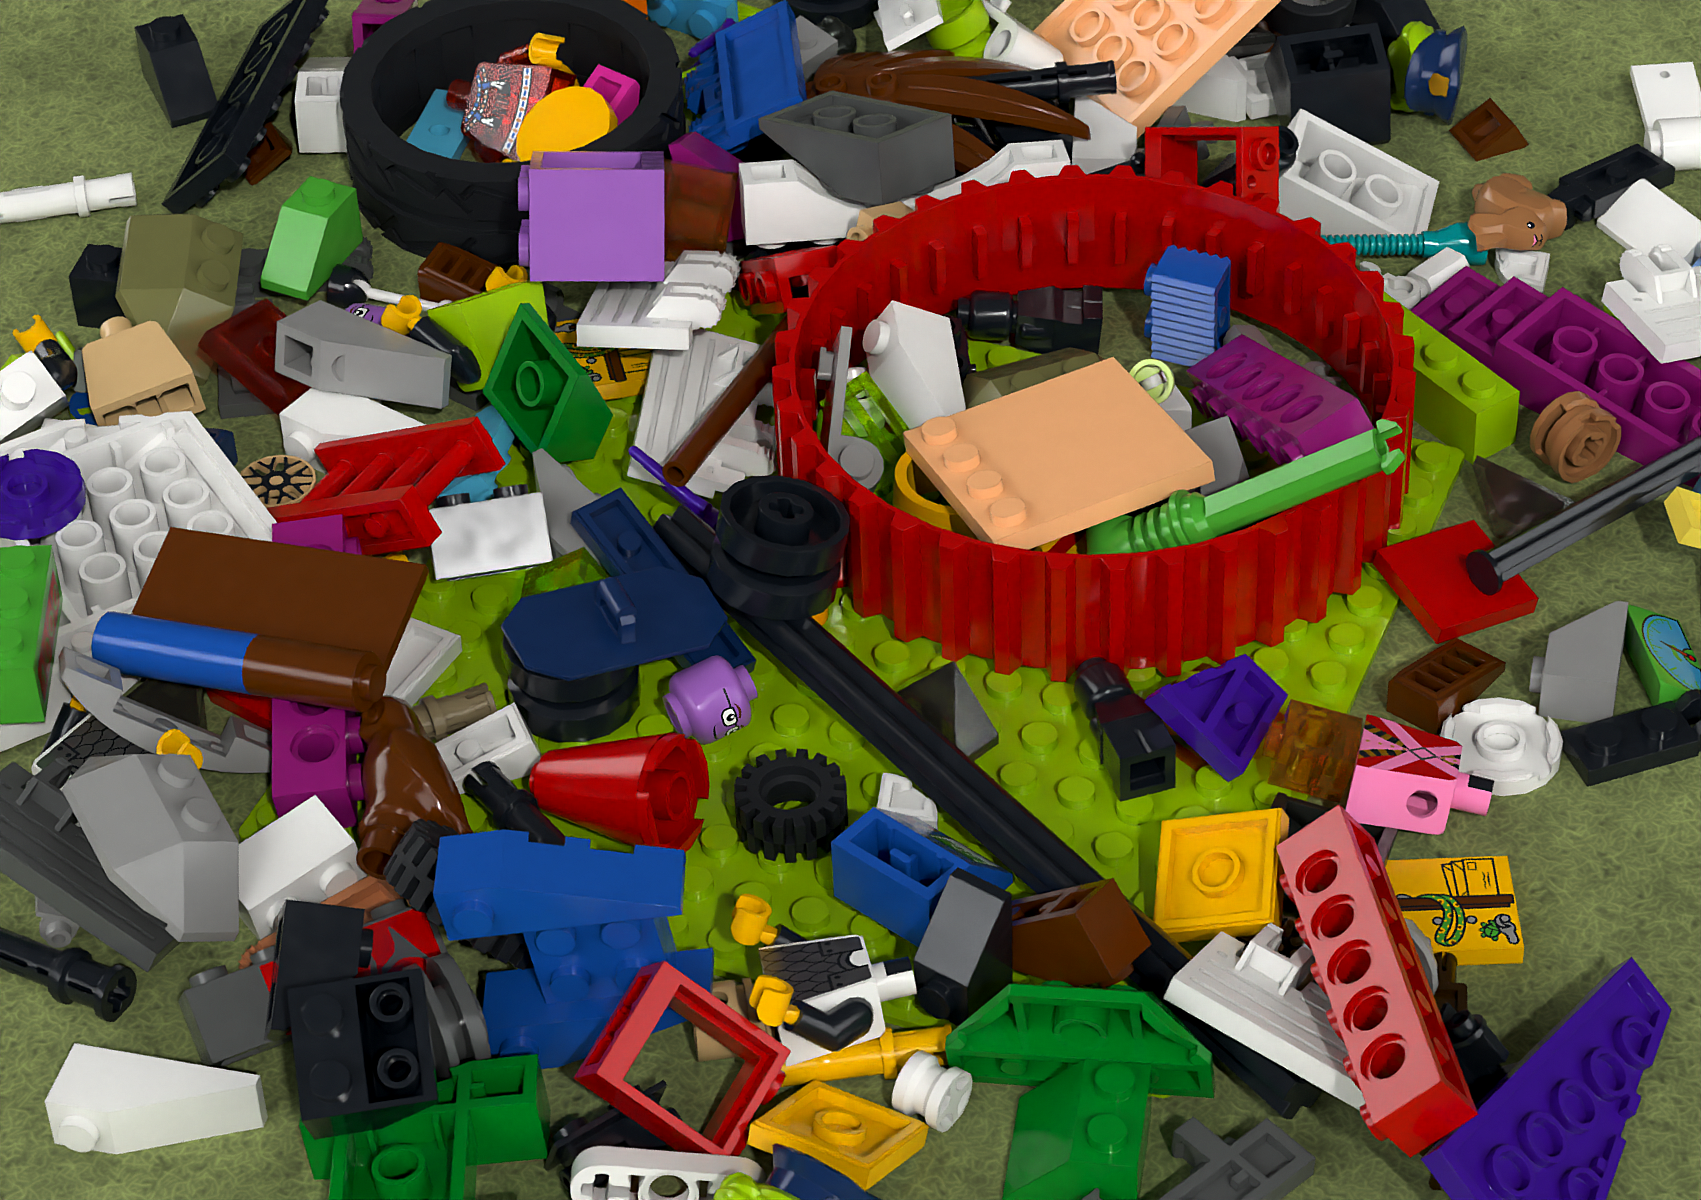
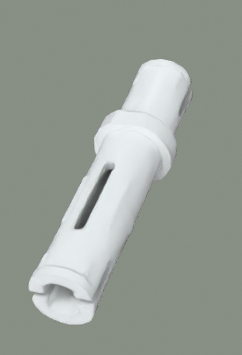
[0,172,137,224]

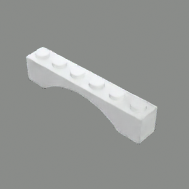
[739,140,1070,249]

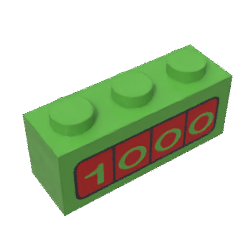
[0,545,63,724]

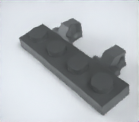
[1081,1116,1316,1200]

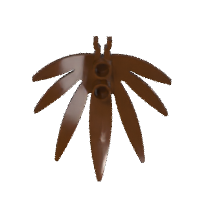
[803,49,1091,174]

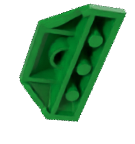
[945,980,1215,1098]

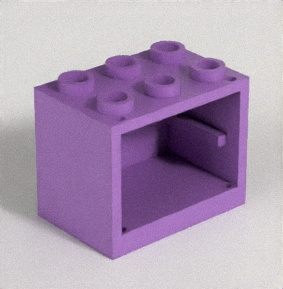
[518,151,665,281]

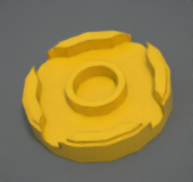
[516,86,618,162]

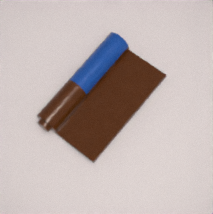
[91,527,429,712]

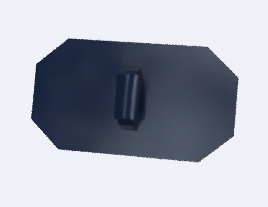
[501,566,728,681]

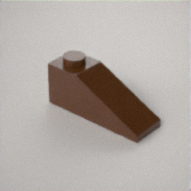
[1012,878,1151,988]

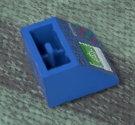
[831,807,1013,947]

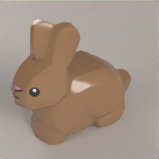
[1468,173,1567,252]

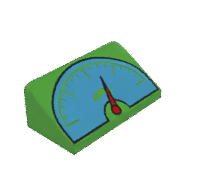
[1624,605,1701,706]

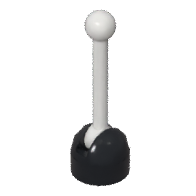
[327,264,453,311]

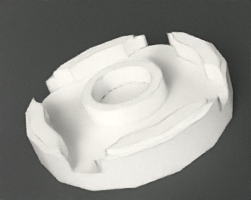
[1440,697,1563,796]

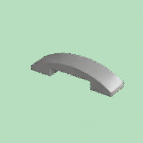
[58,646,272,773]

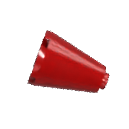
[529,732,710,852]

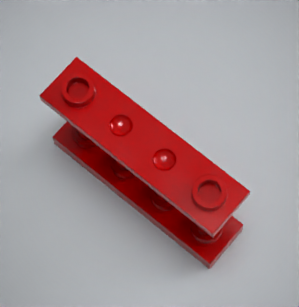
[266,416,506,556]

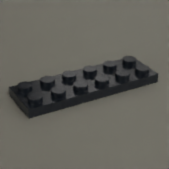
[162,0,330,213]

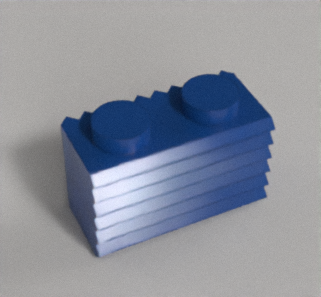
[1144,244,1231,367]

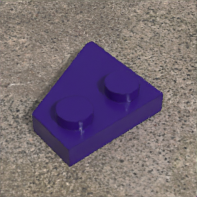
[1144,654,1288,782]

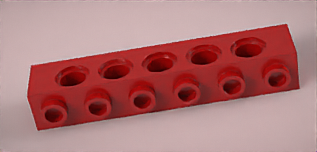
[1276,804,1478,1158]

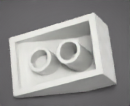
[1279,109,1439,254]

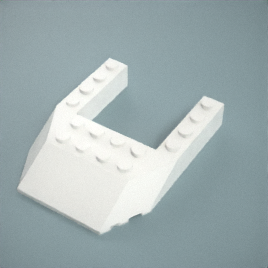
[0,411,277,752]

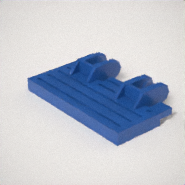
[684,0,807,154]

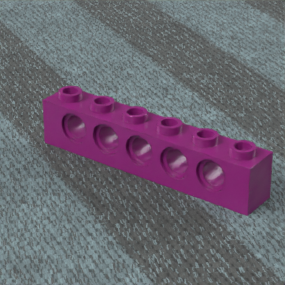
[1186,334,1374,466]
[272,514,367,828]

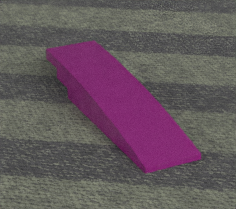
[1410,266,1701,488]

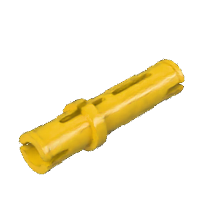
[780,1023,952,1088]

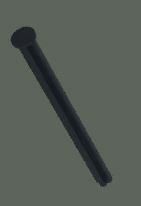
[1466,435,1701,595]

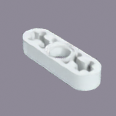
[570,1146,767,1200]

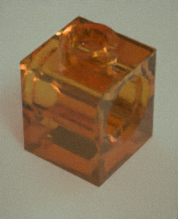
[1262,699,1363,803]

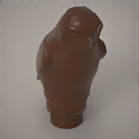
[356,695,473,880]

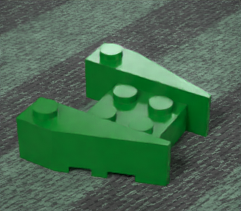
[299,1054,551,1200]

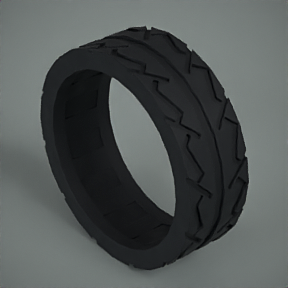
[340,0,686,270]

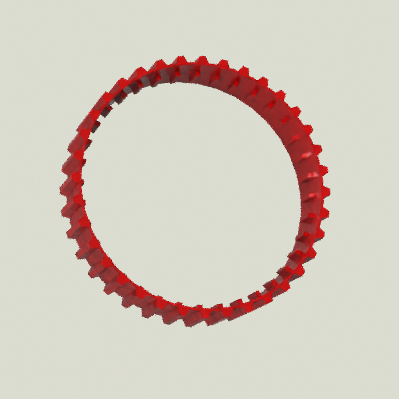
[772,165,1416,682]

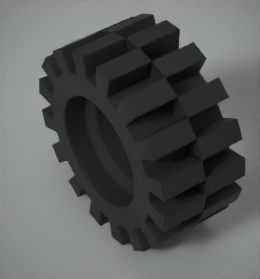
[734,748,848,863]

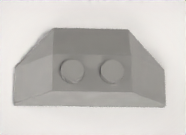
[62,754,239,942]

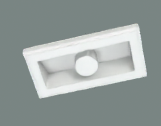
[1596,179,1701,267]

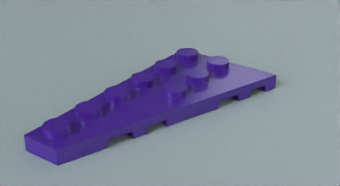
[1421,957,1672,1200]

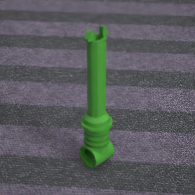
[1086,419,1405,555]

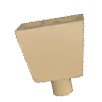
[82,317,206,426]

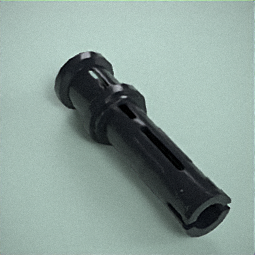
[0,927,137,1022]

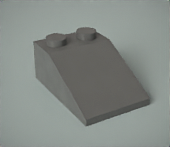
[758,90,955,208]

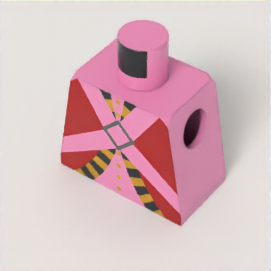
[1345,714,1494,835]

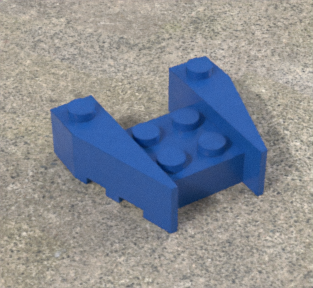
[433,829,714,1069]

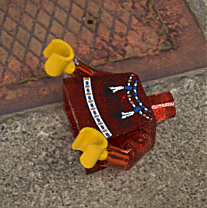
[446,33,577,163]

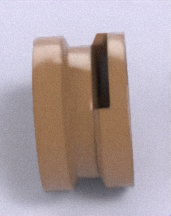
[1530,391,1621,483]

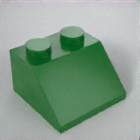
[482,303,613,462]
[1002,1059,1152,1200]

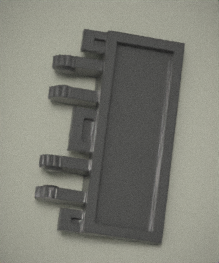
[0,756,180,973]

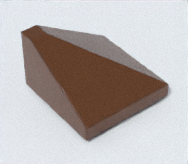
[1449,98,1529,161]
[243,122,293,185]

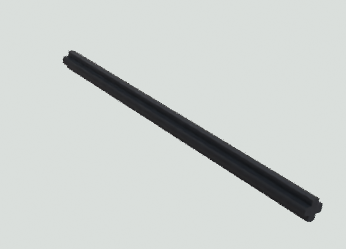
[653,505,1323,1119]

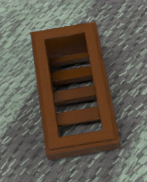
[417,242,508,303]
[1386,637,1506,735]

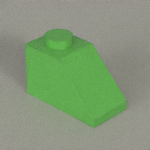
[260,176,363,301]

